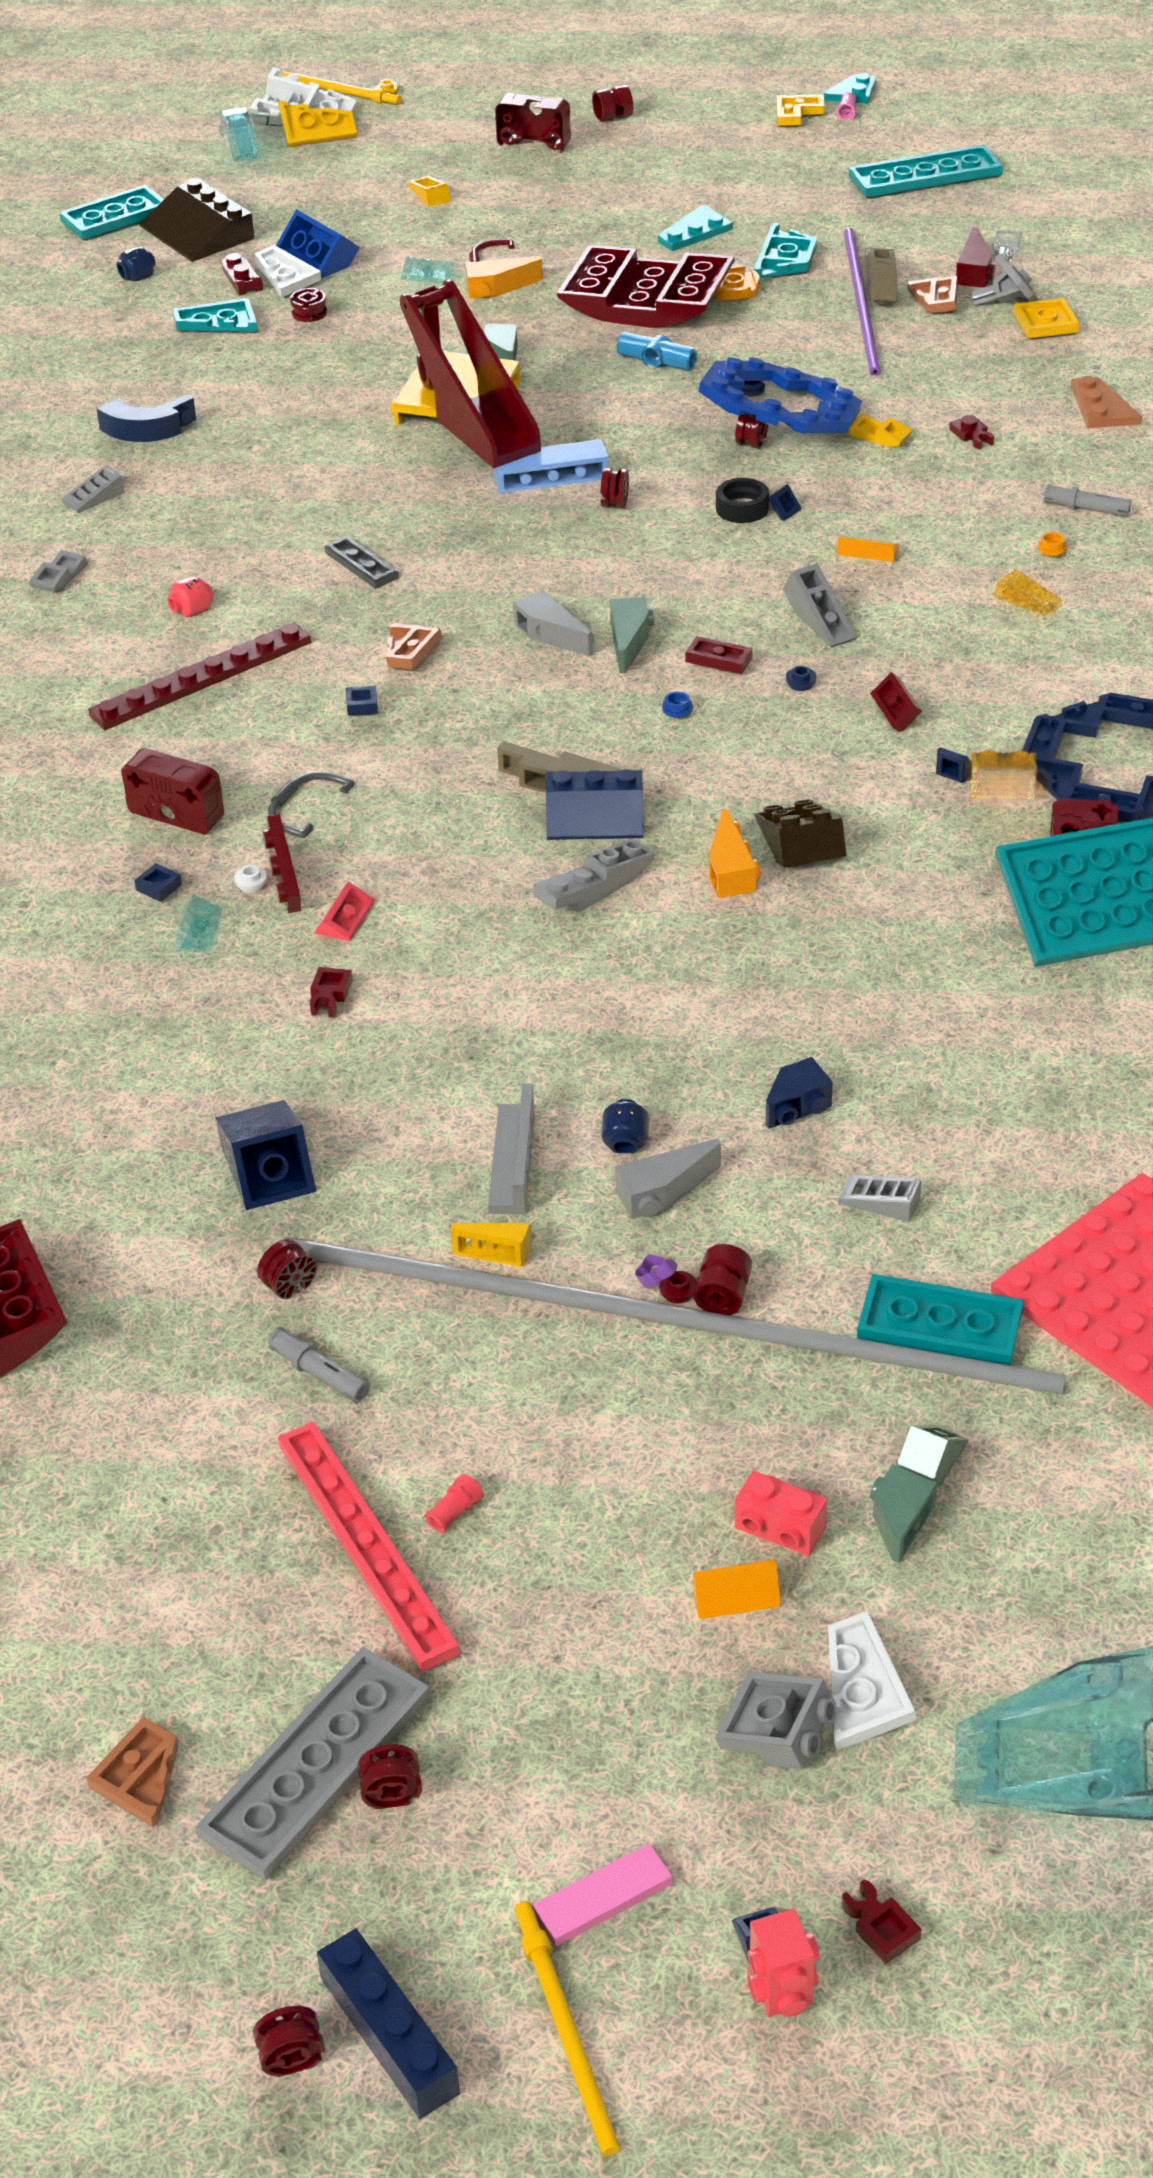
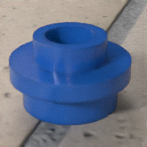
[662,691,693,718]

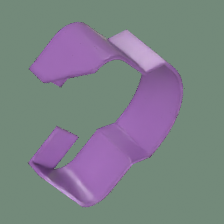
[635,1254,678,1288]

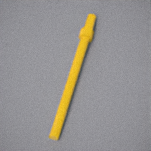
[282,72,401,105]
[514,1901,620,2157]

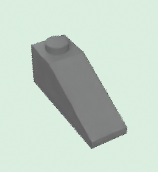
[783,563,857,647]
[615,1138,721,1219]

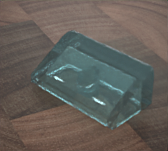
[401,257,458,284]
[171,895,222,953]

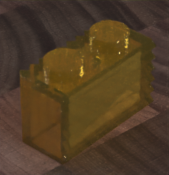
[969,750,1037,800]

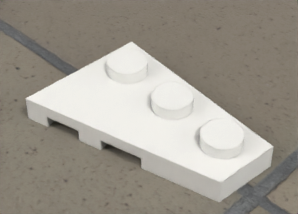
[255,245,321,298]
[828,1611,917,1750]

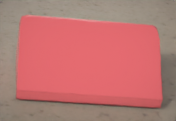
[314,881,375,941]

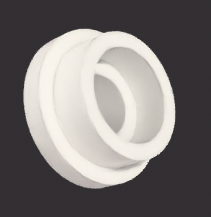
[234,865,267,892]

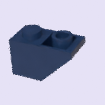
[765,1057,833,1129]

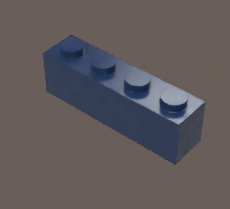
[317,1928,460,2119]

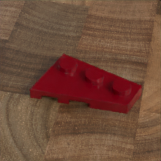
[262,814,301,913]

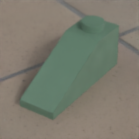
[610,597,654,674]

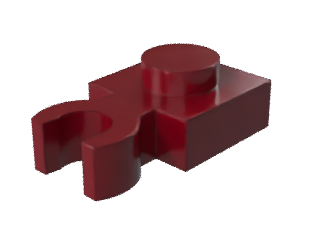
[949,415,994,449]
[310,967,353,1018]
[841,1879,922,1964]

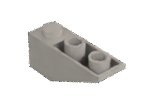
[513,591,594,656]

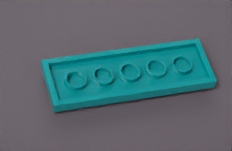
[849,145,1003,198]

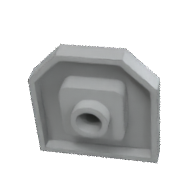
[971,253,1039,306]

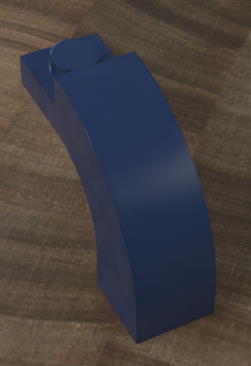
[96,394,196,442]

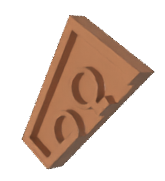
[1071,376,1142,428]

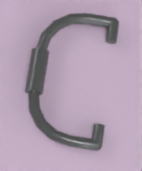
[268,772,354,838]

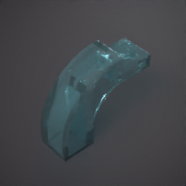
[219,106,259,161]

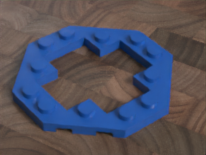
[698,357,862,434]

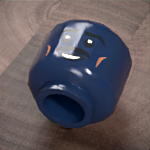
[116,246,156,281]

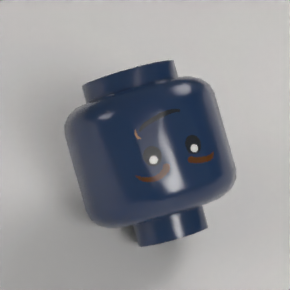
[601,1099,649,1154]

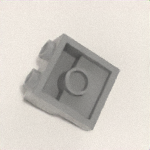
[715,1672,837,1769]

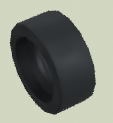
[716,477,769,523]

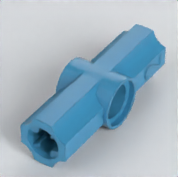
[617,332,697,371]

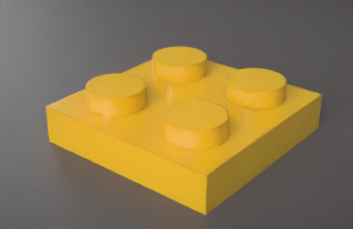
[1013,298,1080,339]

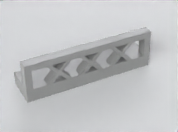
[488,1084,535,1214]

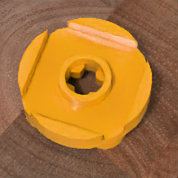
[715,265,759,301]

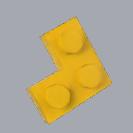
[776,95,824,126]

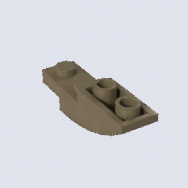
[864,247,897,304]
[497,741,620,793]

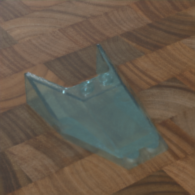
[954,1646,1153,1821]

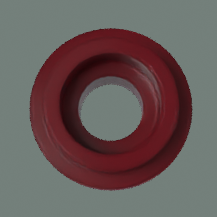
[659,1271,697,1304]

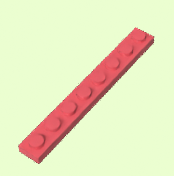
[278,1421,460,1673]

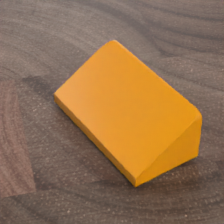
[837,536,900,562]
[693,1560,781,1619]

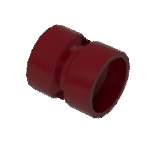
[592,85,634,122]
[693,1244,752,1316]

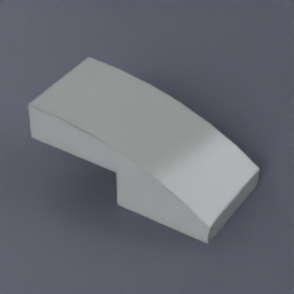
[29,550,88,592]

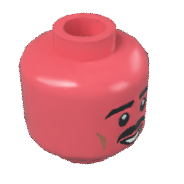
[167,576,213,617]

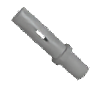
[1044,484,1132,517]
[268,1327,370,1404]

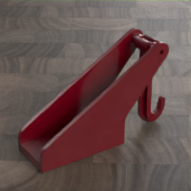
[400,279,541,469]

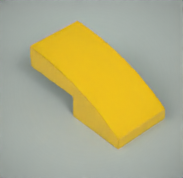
[848,414,913,447]

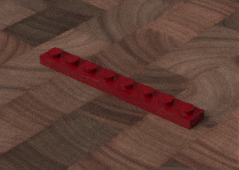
[88,622,311,731]

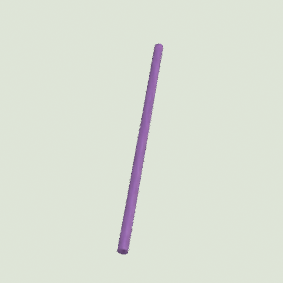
[844,228,880,375]

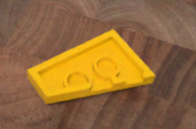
[278,100,357,147]

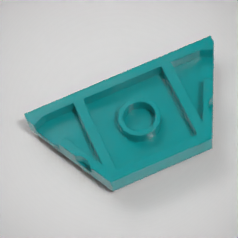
[754,223,817,278]

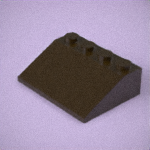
[140,178,255,262]

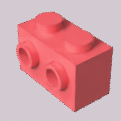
[735,1470,827,1556]
[747,1908,820,2017]

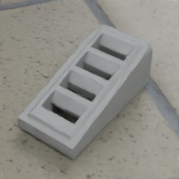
[62,465,124,513]
[839,1175,921,1222]

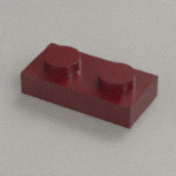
[685,636,753,674]
[870,671,922,732]

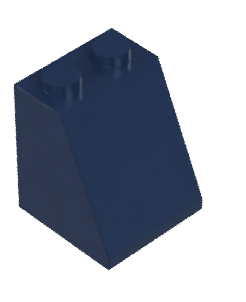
[215,1100,316,1210]

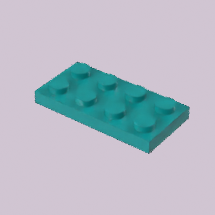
[59,185,164,240]
[857,1274,1024,1365]

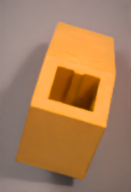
[709,809,761,898]

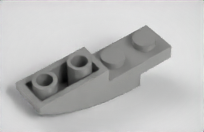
[533,839,655,913]

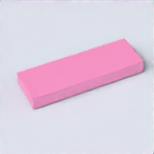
[532,1843,673,1947]

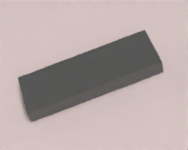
[324,536,399,589]

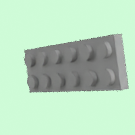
[195,1646,431,1881]

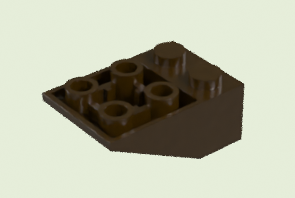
[754,799,847,867]

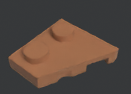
[907,276,958,313]
[386,623,442,670]
[86,1716,179,1827]

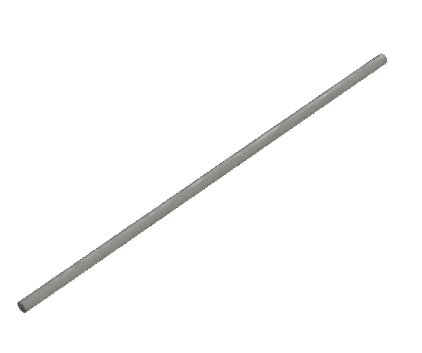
[283,1237,1066,1395]

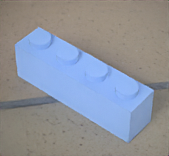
[493,439,608,493]

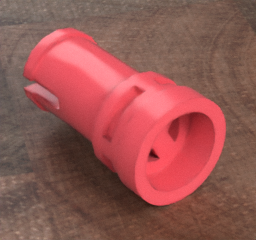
[424,1474,484,1533]

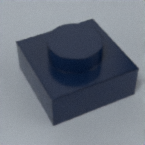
[346,685,378,715]
[134,863,182,902]

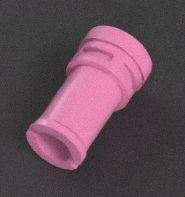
[837,92,856,120]

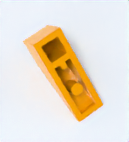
[465,256,542,299]

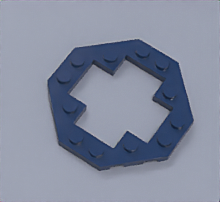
[1020,692,1153,822]

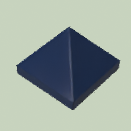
[768,484,802,521]

